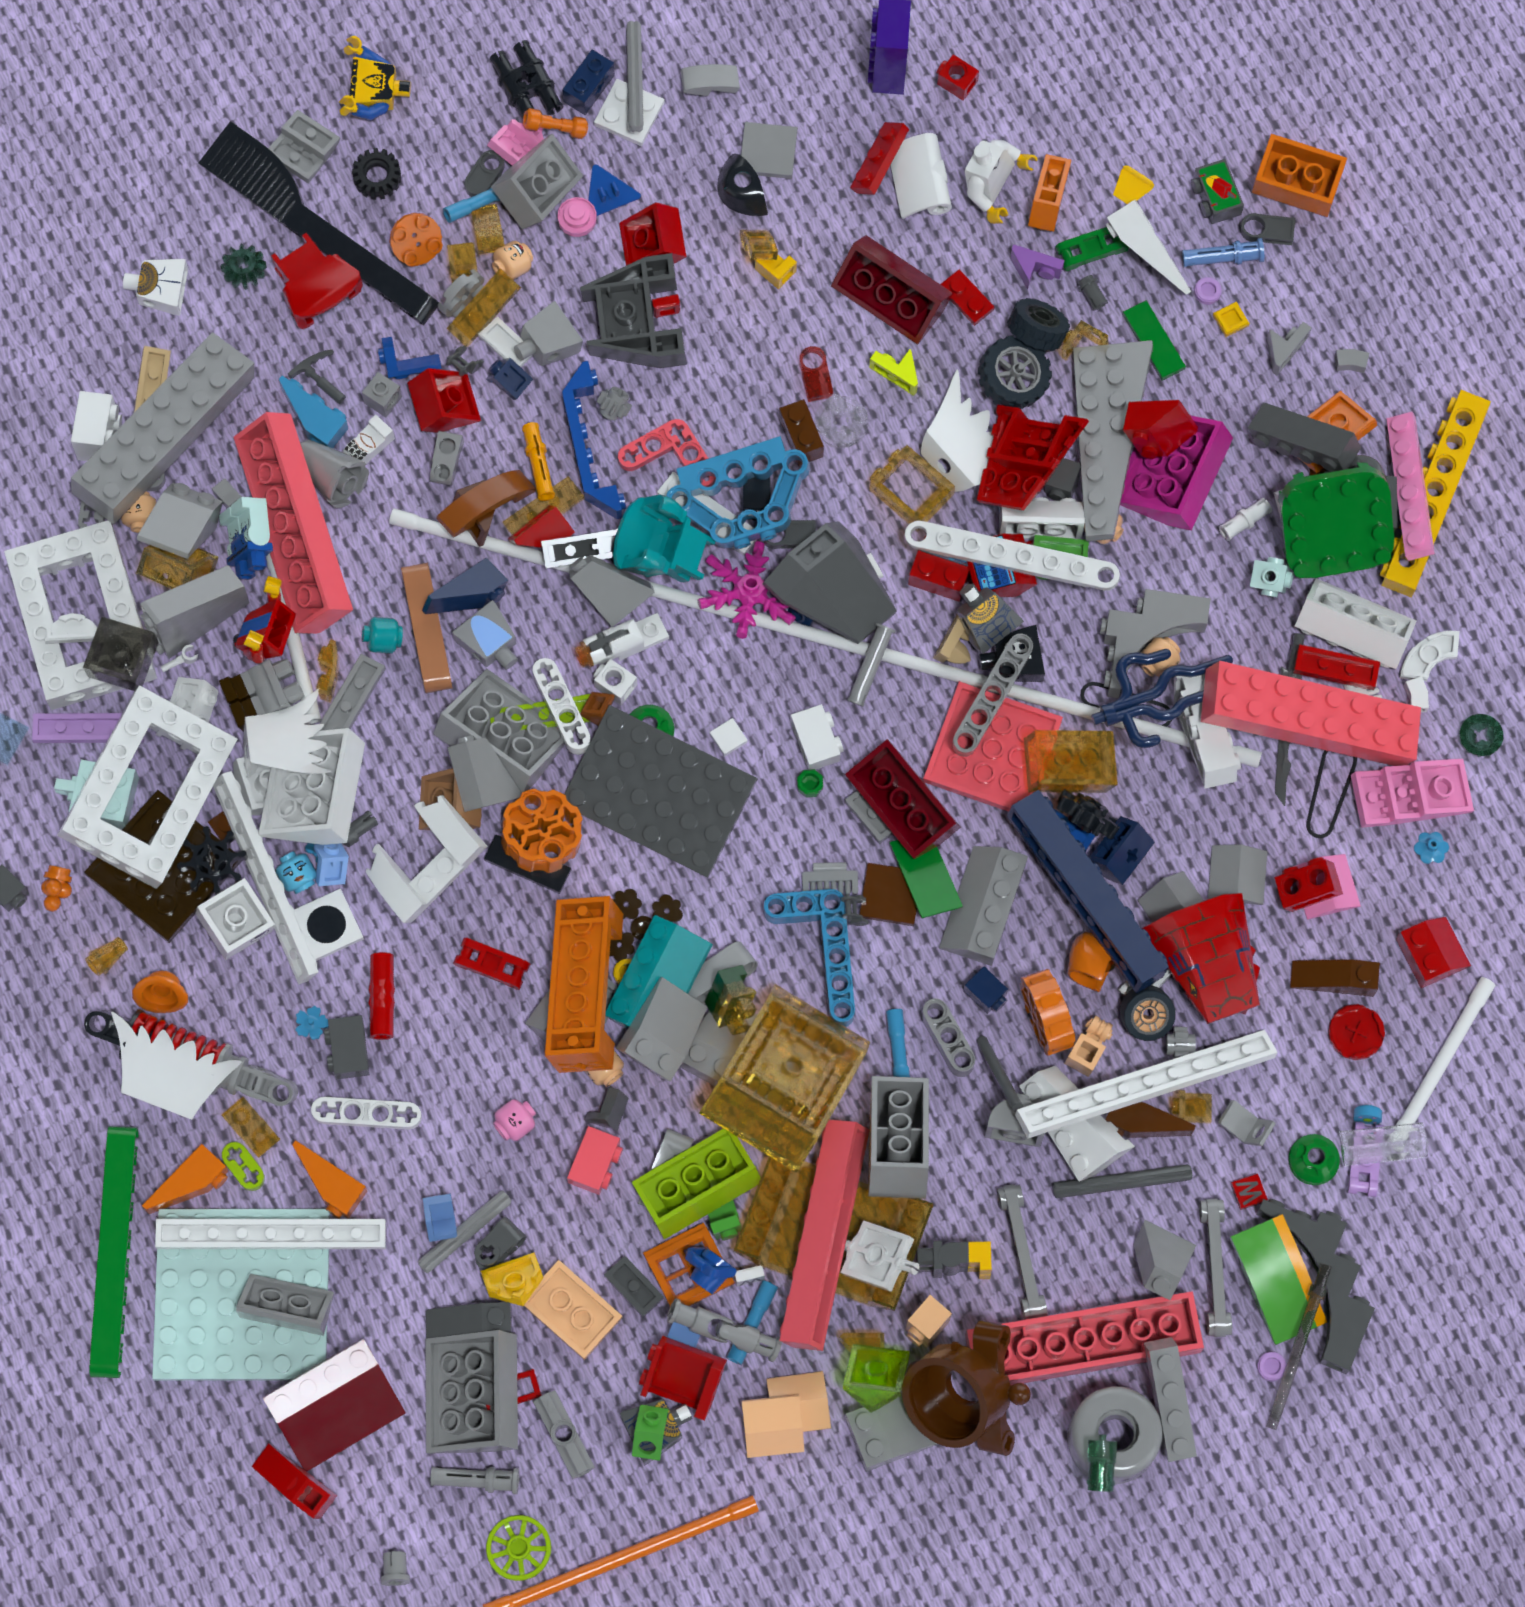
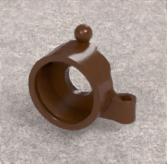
[902,1320,1031,1456]

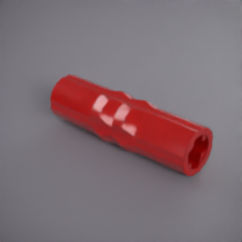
[369,952,395,1040]

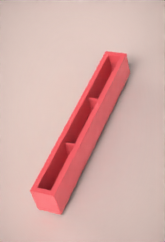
[779,1120,870,1351]

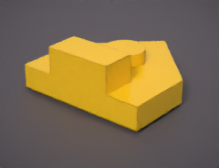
[480,1252,543,1306]

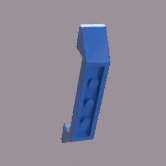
[562,361,626,519]

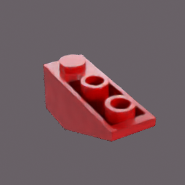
[252,1443,338,1519]

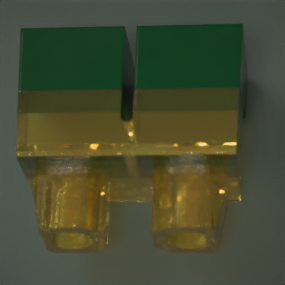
[705,965,757,1035]

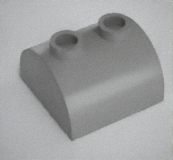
[985,1093,1044,1147]

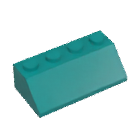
[605,915,713,1029]

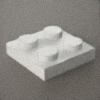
[594,79,665,146]

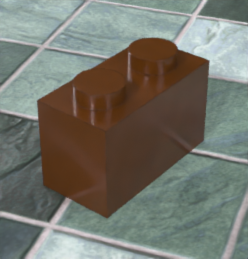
[779,399,824,466]

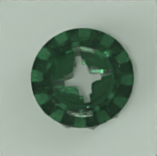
[1459,714,1504,757]

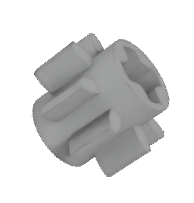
[596,387,632,421]
[1166,1027,1196,1059]

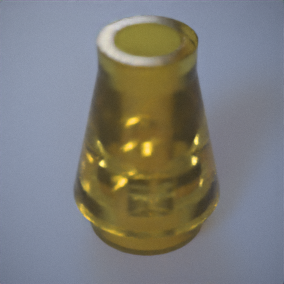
[85,937,128,976]

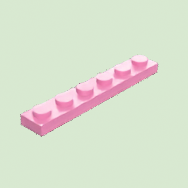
[1386,412,1435,561]

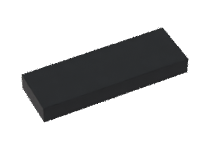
[484,835,572,894]

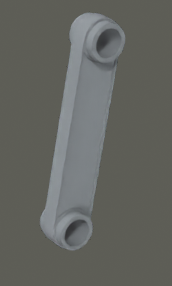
[997,1184,1048,1320]
[1199,1199,1232,1337]

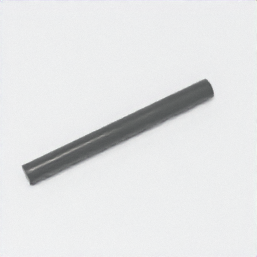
[977,1036,1023,1112]

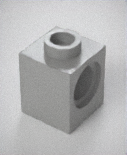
[362,372,402,418]

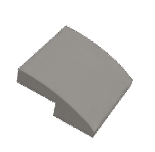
[268,110,340,184]

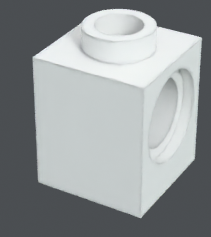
[593,659,638,706]

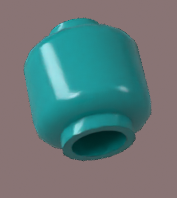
[362,617,403,654]

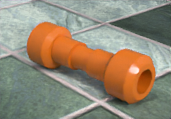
[523,108,588,139]

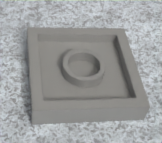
[739,122,798,179]

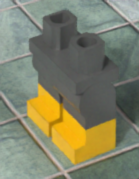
[917,1241,992,1279]

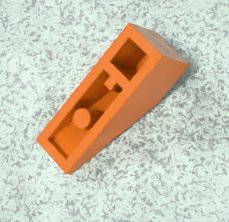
[1028,154,1072,232]
[292,1140,368,1219]
[142,1144,229,1214]

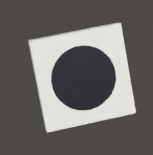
[294,888,364,961]

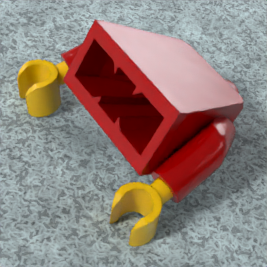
[233,576,296,664]

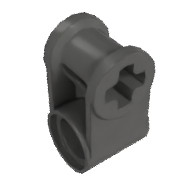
[474,1217,527,1270]

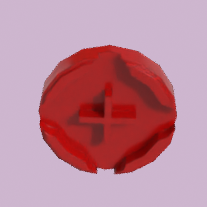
[1328,1004,1385,1060]

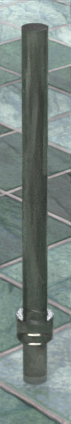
[1266,1263,1332,1430]

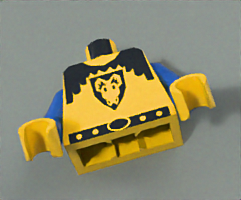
[339,36,411,120]

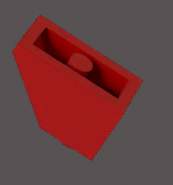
[508,505,575,548]

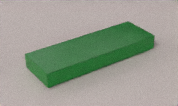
[1122,300,1186,381]

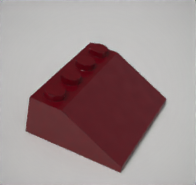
[262,1338,406,1471]

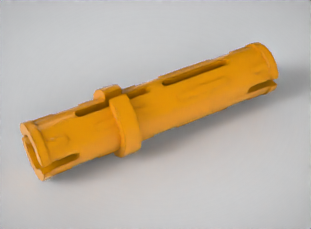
[522,422,555,501]

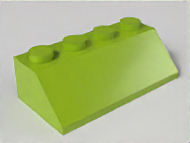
[632,1125,763,1240]

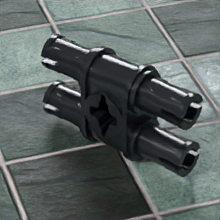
[490,40,564,119]

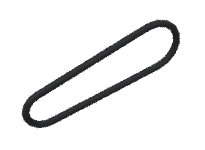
[1306,750,1357,838]

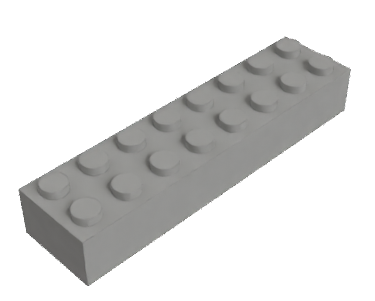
[71,332,254,524]

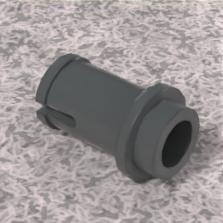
[1078,275,1108,311]

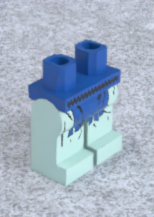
[219,497,273,580]

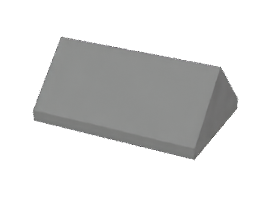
[1138,871,1204,923]
[236,1274,334,1336]

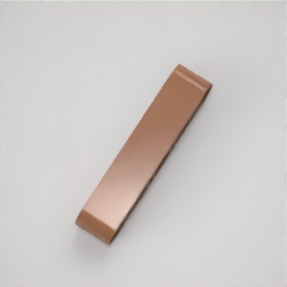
[401,562,453,694]

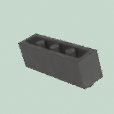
[1248,402,1361,472]

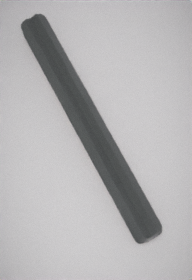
[1052,1164,1193,1198]

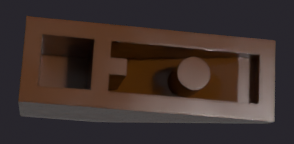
[1290,959,1380,997]
[1105,1102,1196,1138]

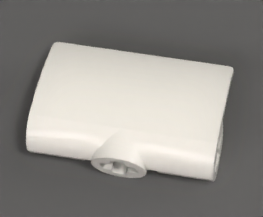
[891,133,952,219]

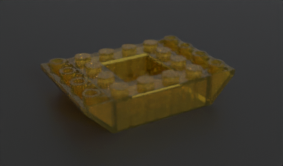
[699,983,870,1173]

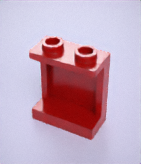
[639,1336,727,1421]

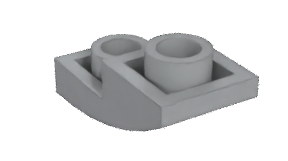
[680,64,740,96]

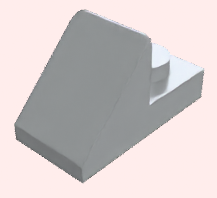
[1267,322,1312,376]

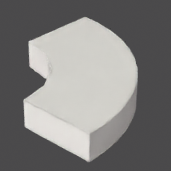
[1400,631,1460,682]

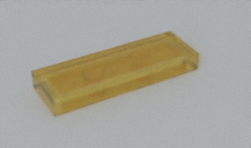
[447,268,522,347]
[503,476,585,535]

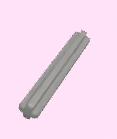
[418,1191,511,1273]

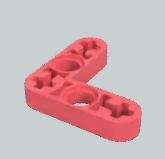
[618,419,716,487]

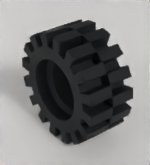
[352,148,401,200]

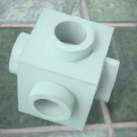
[1250,557,1293,597]

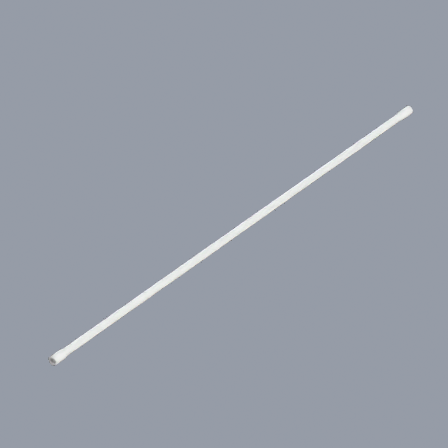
[389,508,1262,768]

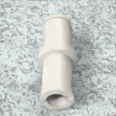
[1219,498,1272,541]

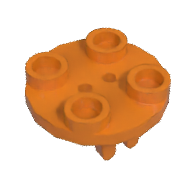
[389,213,443,267]

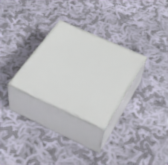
[710,718,748,757]

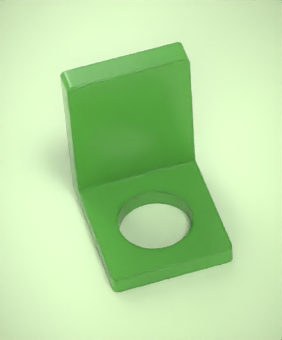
[632,1405,669,1461]

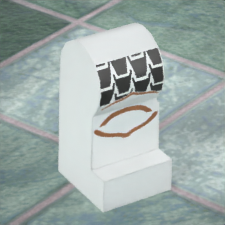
[343,415,395,464]

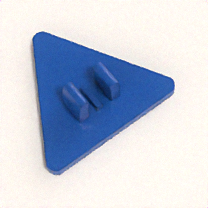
[588,164,641,216]

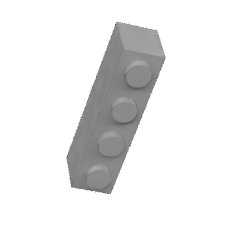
[1144,1337,1197,1462]

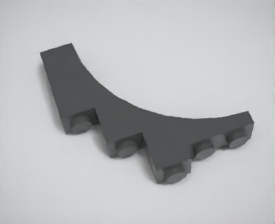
[1256,1199,1375,1374]

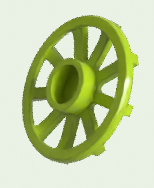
[486,1515,551,1581]

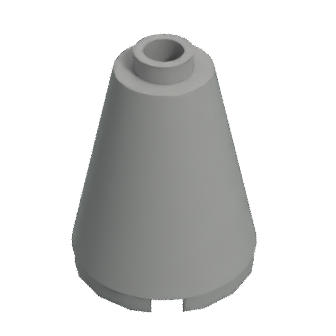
[300,440,369,508]

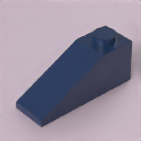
[422,557,508,614]

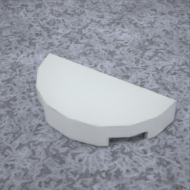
[45,613,101,644]

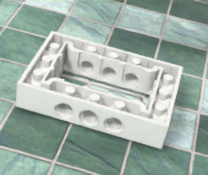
[4,520,158,710]
[57,685,237,888]

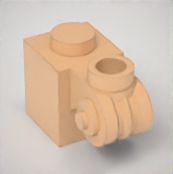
[1064,1016,1113,1077]

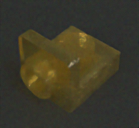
[1172,1090,1212,1124]

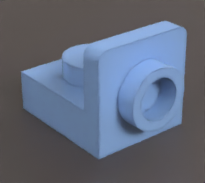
[314,843,349,886]

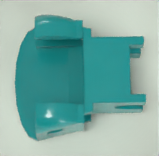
[613,494,715,583]

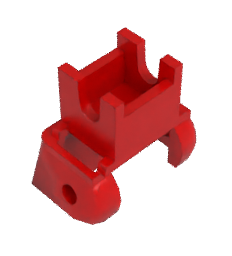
[271,233,363,329]

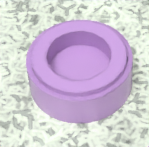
[1194,277,1222,305]
[1257,1352,1287,1382]

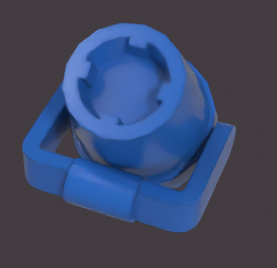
[685,1247,737,1294]

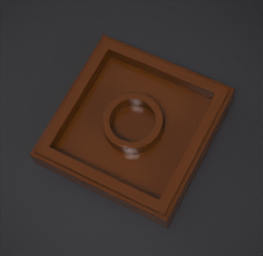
[859,863,917,927]

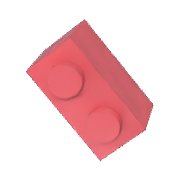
[567,1126,623,1195]

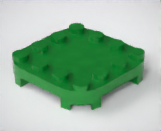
[1278,462,1394,578]

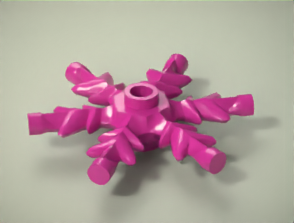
[698,541,796,639]

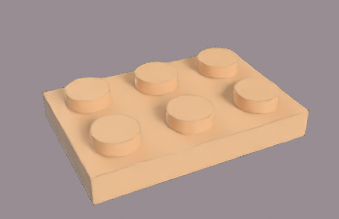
[524,1260,623,1360]

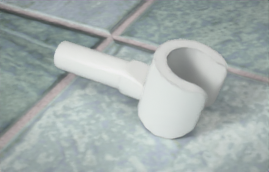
[160,644,198,672]

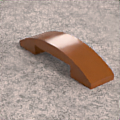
[436,470,536,538]

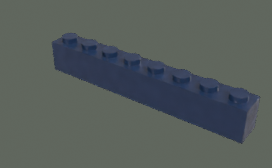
[1007,790,1169,994]

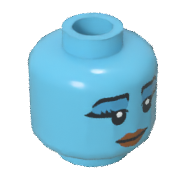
[276,851,317,894]

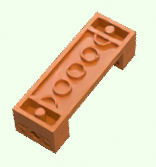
[545,896,623,1073]

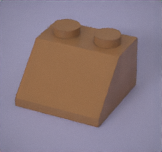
[419,768,482,830]

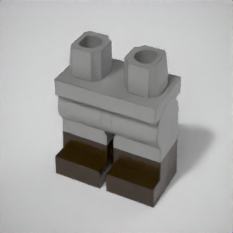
[219,659,305,732]

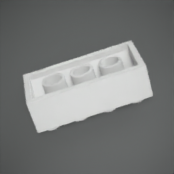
[1295,578,1417,669]

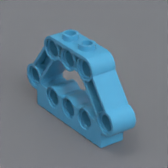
[666,436,810,549]

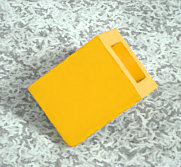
[755,251,797,290]

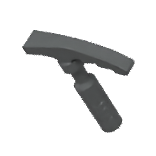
[288,349,346,404]

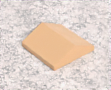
[766,1371,831,1432]
[742,1395,804,1458]

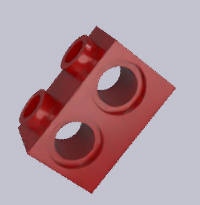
[1274,857,1343,912]

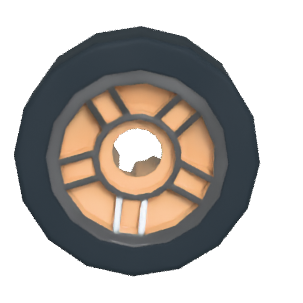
[1120,985,1175,1041]

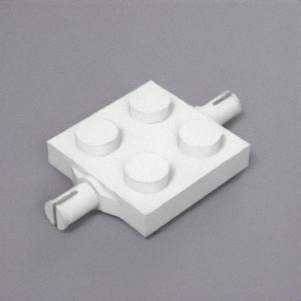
[840,1220,919,1292]

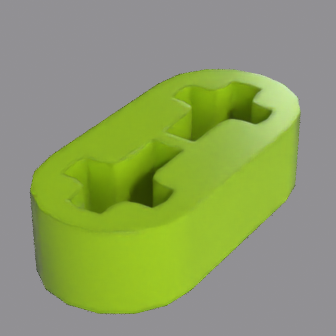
[222,1142,265,1191]

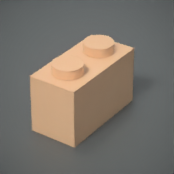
[905,1295,952,1348]

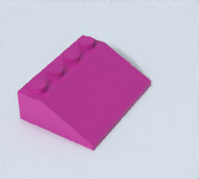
[1120,415,1233,531]

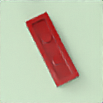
[850,122,909,195]
[1293,644,1380,691]

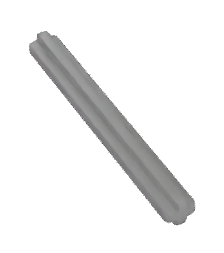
[626,21,644,132]

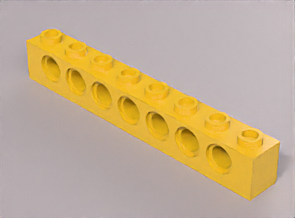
[1379,390,1491,598]

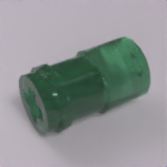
[1086,1434,1117,1492]

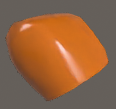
[1067,932,1116,992]

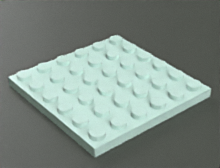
[152,1209,330,1381]

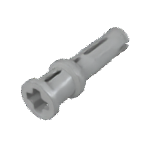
[430,1467,520,1494]

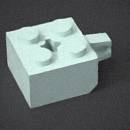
[54,759,139,829]

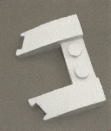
[366,795,488,923]

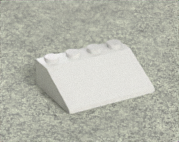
[258,728,365,845]

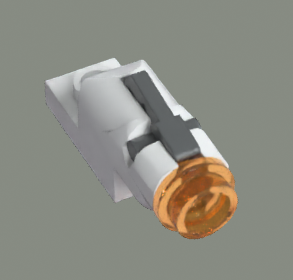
[574,613,669,668]

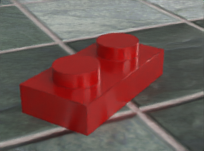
[940,269,995,326]

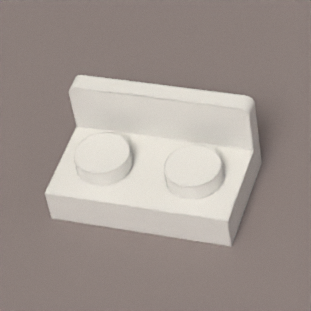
[170,677,218,723]

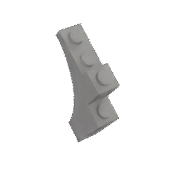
[1100,589,1211,698]

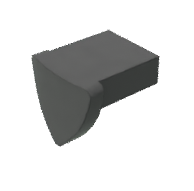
[585,1087,629,1131]

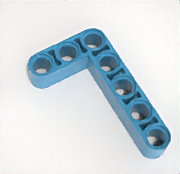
[764,889,855,1028]

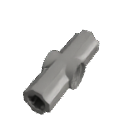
[533,1390,595,1479]

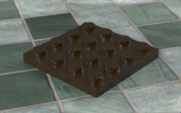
[84,790,243,943]

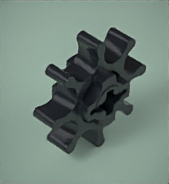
[1056,789,1120,840]
[177,826,248,895]

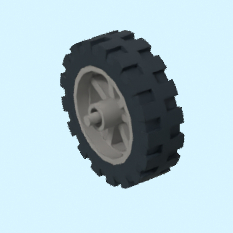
[978,335,1052,409]

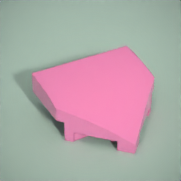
[487,119,544,166]

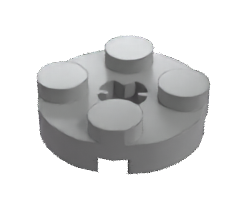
[438,269,486,319]

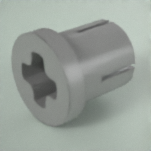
[381,1551,410,1586]

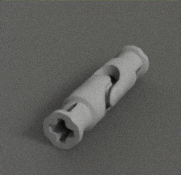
[666,1298,782,1362]

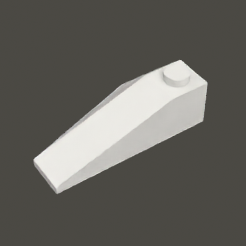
[1106,199,1191,294]

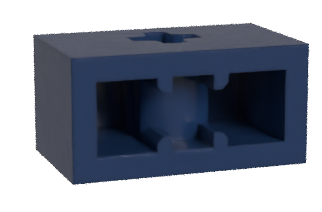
[562,49,615,115]
[1089,816,1155,885]

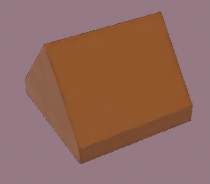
[580,692,615,726]

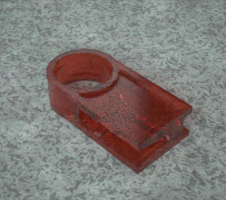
[799,346,834,402]

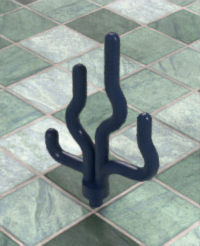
[1091,649,1233,748]

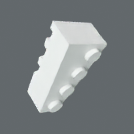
[1174,665,1241,789]
[1019,1066,1135,1182]

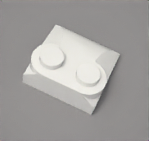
[233,757,271,816]

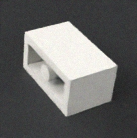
[790,704,844,770]

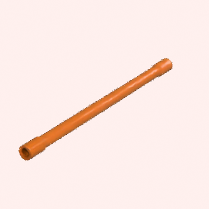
[483,1495,759,1607]

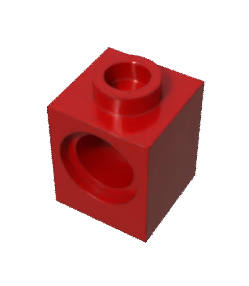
[936,54,979,101]

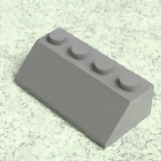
[939,846,1028,966]

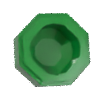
[797,769,824,798]

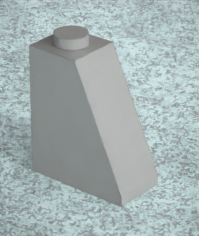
[569,555,655,627]
[448,735,521,812]
[1133,1220,1196,1300]

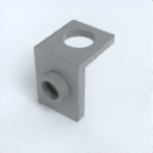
[1218,1100,1276,1146]

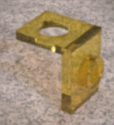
[1062,320,1108,361]

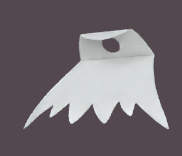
[921,369,993,492]
[243,688,332,778]
[111,1012,242,1120]

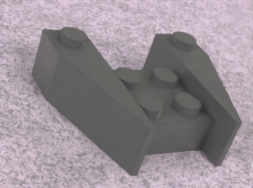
[580,253,687,368]

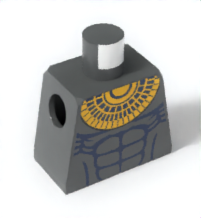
[957,584,1024,654]
[620,1399,693,1466]

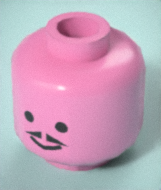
[493,1099,536,1141]

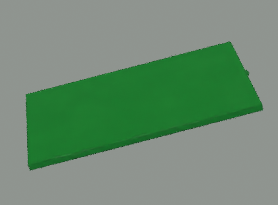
[889,840,963,919]

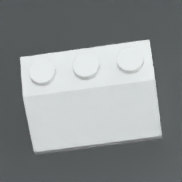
[999,497,1085,540]

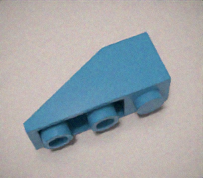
[279,376,349,448]

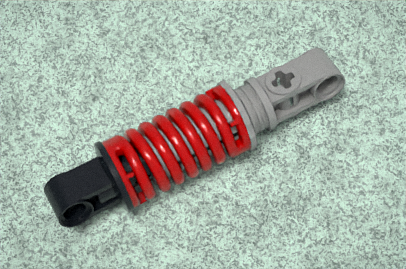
[84,1009,298,1106]

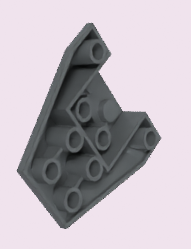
[763,521,897,644]

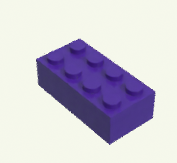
[868,0,911,95]

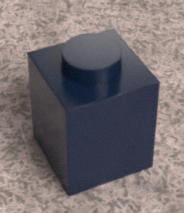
[963,966,1008,1014]

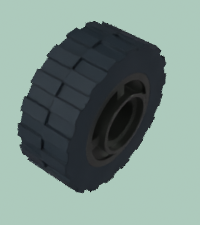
[1007,298,1070,351]

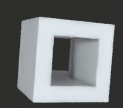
[1404,676,1429,712]

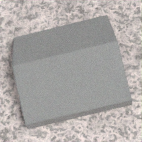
[1208,844,1267,905]

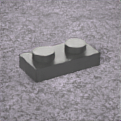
[604,1256,664,1318]

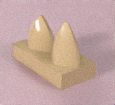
[933,614,971,664]

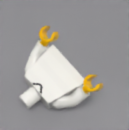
[965,140,1038,224]

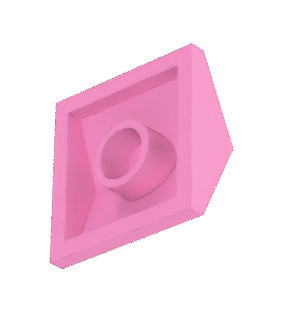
[1293,854,1361,920]

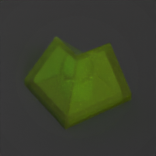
[843,1344,910,1413]

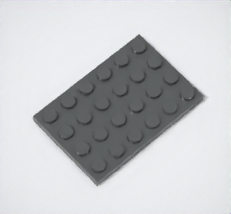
[564,705,758,878]

